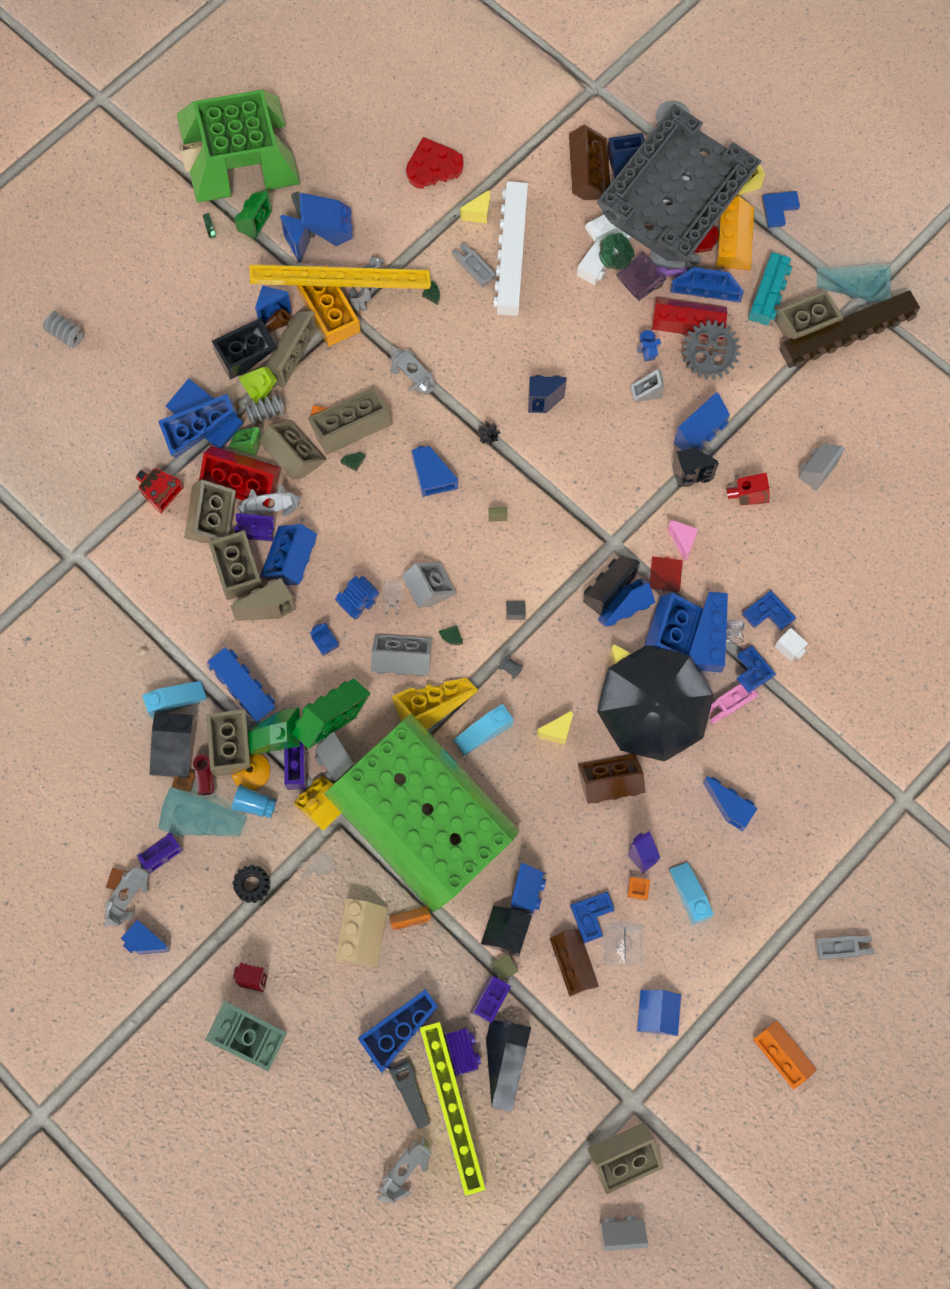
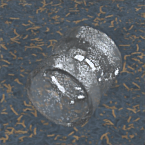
[726,619,745,644]

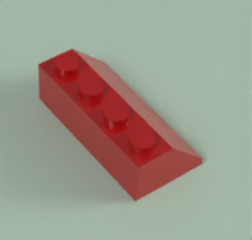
[651,297,728,340]
[199,446,281,507]

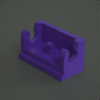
[234,513,276,542]
[136,832,183,874]
[470,976,511,1023]

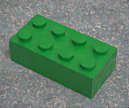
[292,678,371,749]

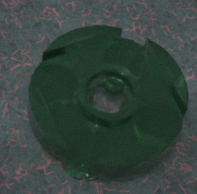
[599,233,635,270]

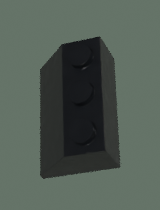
[583,555,640,616]

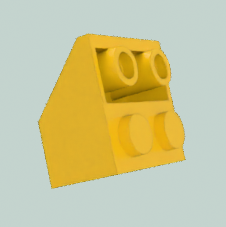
[293,776,341,831]

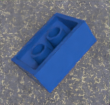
[674,392,730,451]
[260,524,317,586]
[644,593,703,655]

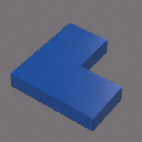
[762,191,800,228]
[742,590,796,631]
[737,645,776,693]
[570,891,615,944]

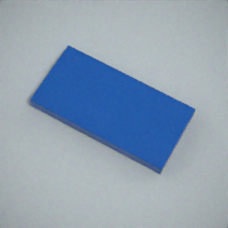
[165,378,244,449]

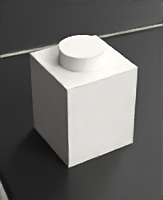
[775,628,808,662]

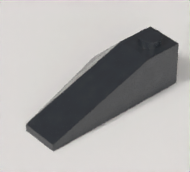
[486,1020,531,1112]

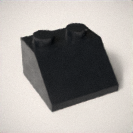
[481,906,532,957]

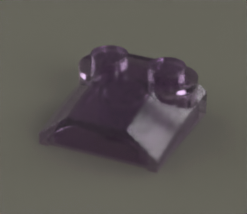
[616,252,667,301]

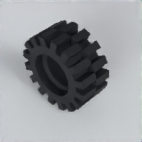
[233,865,270,903]

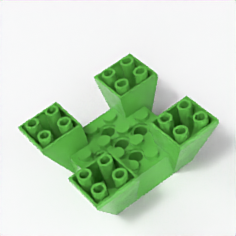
[176,89,300,203]

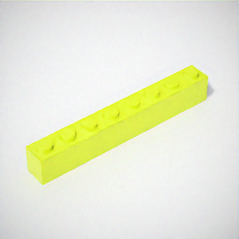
[420,1022,486,1196]

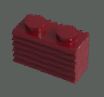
[233,962,268,992]

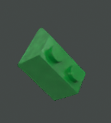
[235,191,272,239]

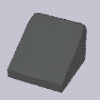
[506,601,526,620]

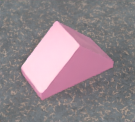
[667,520,698,560]

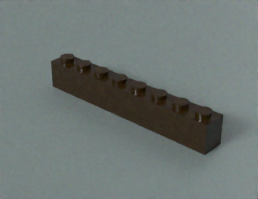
[779,290,920,368]

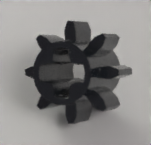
[476,421,501,445]

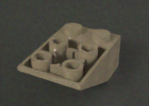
[230,578,296,621]

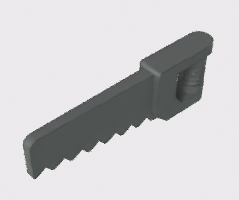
[388,1061,431,1129]

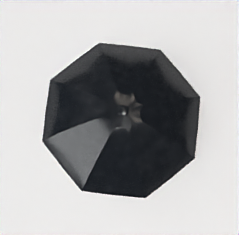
[597,645,714,762]

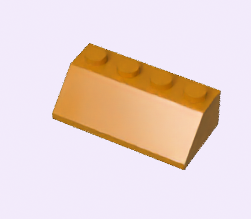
[715,196,754,270]

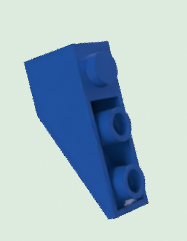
[598,578,656,627]
[703,776,758,832]

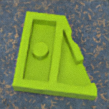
[238,367,277,405]

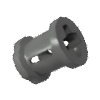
[498,655,524,680]

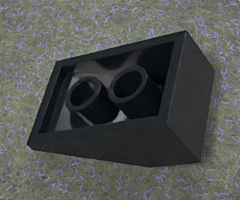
[212,318,277,380]
[149,712,197,778]

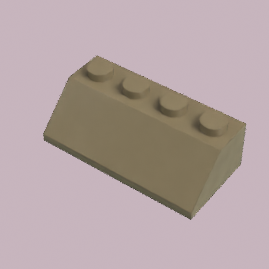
[263,311,317,388]
[308,388,392,455]

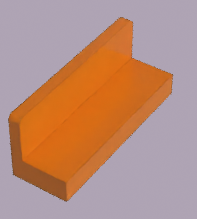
[753,1021,816,1090]

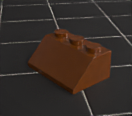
[578,753,646,804]

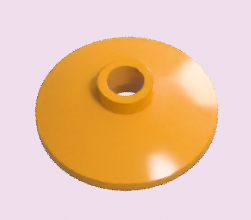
[231,754,271,790]

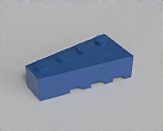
[158,394,238,458]
[689,592,728,673]
[207,647,275,723]
[358,989,438,1074]

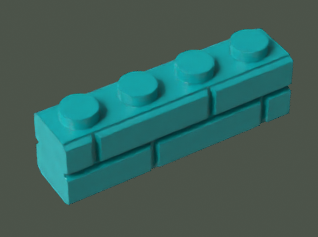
[748,252,793,326]

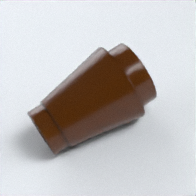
[264,309,290,333]

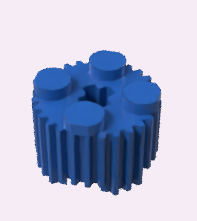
[335,576,380,620]

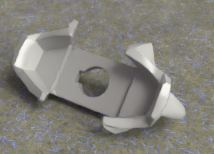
[348,257,385,312]
[390,346,435,395]
[237,485,302,517]
[103,863,149,926]
[377,1138,432,1204]

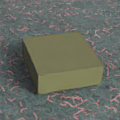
[488,507,508,522]
[490,954,518,981]

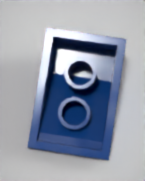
[300,193,353,246]

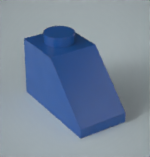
[120,920,170,955]

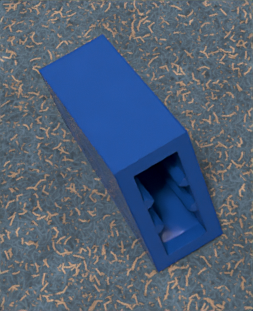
[411,446,458,497]

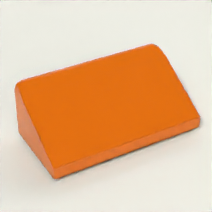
[389,906,431,931]

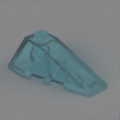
[817,262,891,302]
[158,787,247,836]

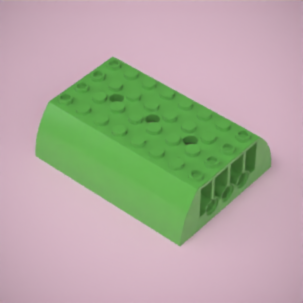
[324,713,520,912]

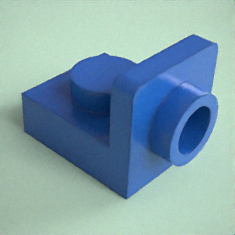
[310,623,339,656]

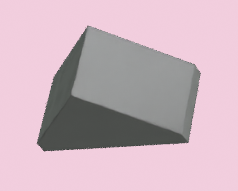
[630,369,664,402]

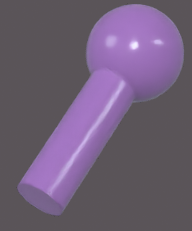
[654,266,688,280]

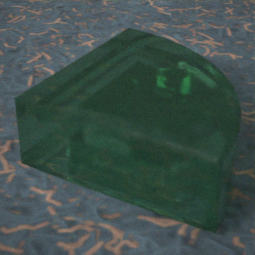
[203,213,216,239]
[422,281,440,305]
[340,452,366,472]
[439,625,463,645]

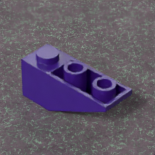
[628,831,660,874]

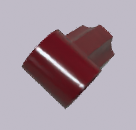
[193,755,215,796]

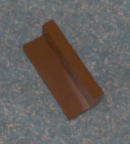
[549,929,599,996]

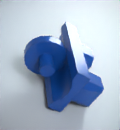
[637,330,661,362]

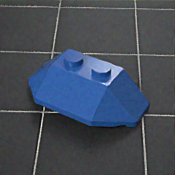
[670,267,744,303]

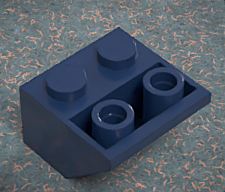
[607,133,645,179]
[528,375,567,413]

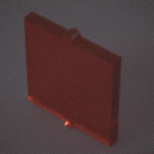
[649,556,683,592]

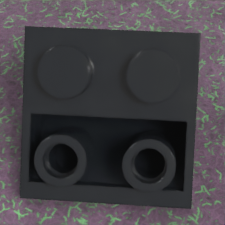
[672,448,719,487]

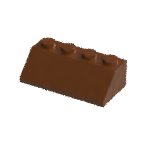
[569,124,610,200]

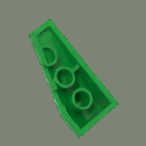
[247,707,300,755]

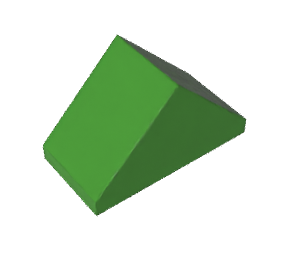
[229,427,261,456]

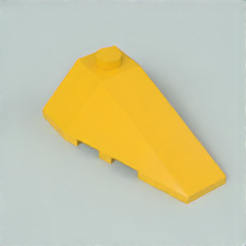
[392,678,478,729]

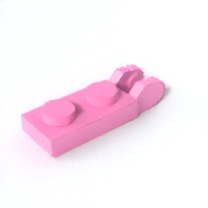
[710,684,758,724]

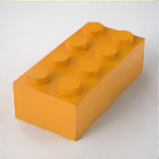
[296,265,360,347]

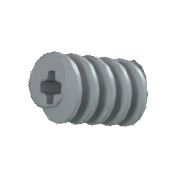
[43,311,84,348]
[244,394,285,424]

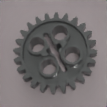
[681,320,741,380]

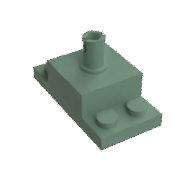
[205,1001,287,1072]

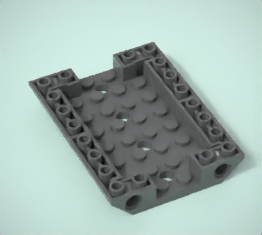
[597,104,762,262]

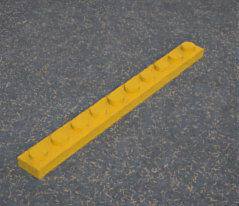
[249,265,431,289]

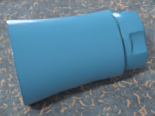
[231,784,277,818]

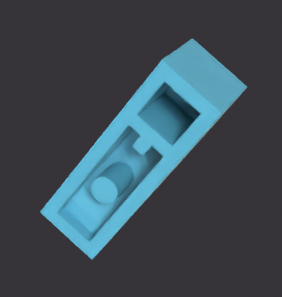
[142,681,207,719]
[453,704,513,756]
[669,862,714,926]

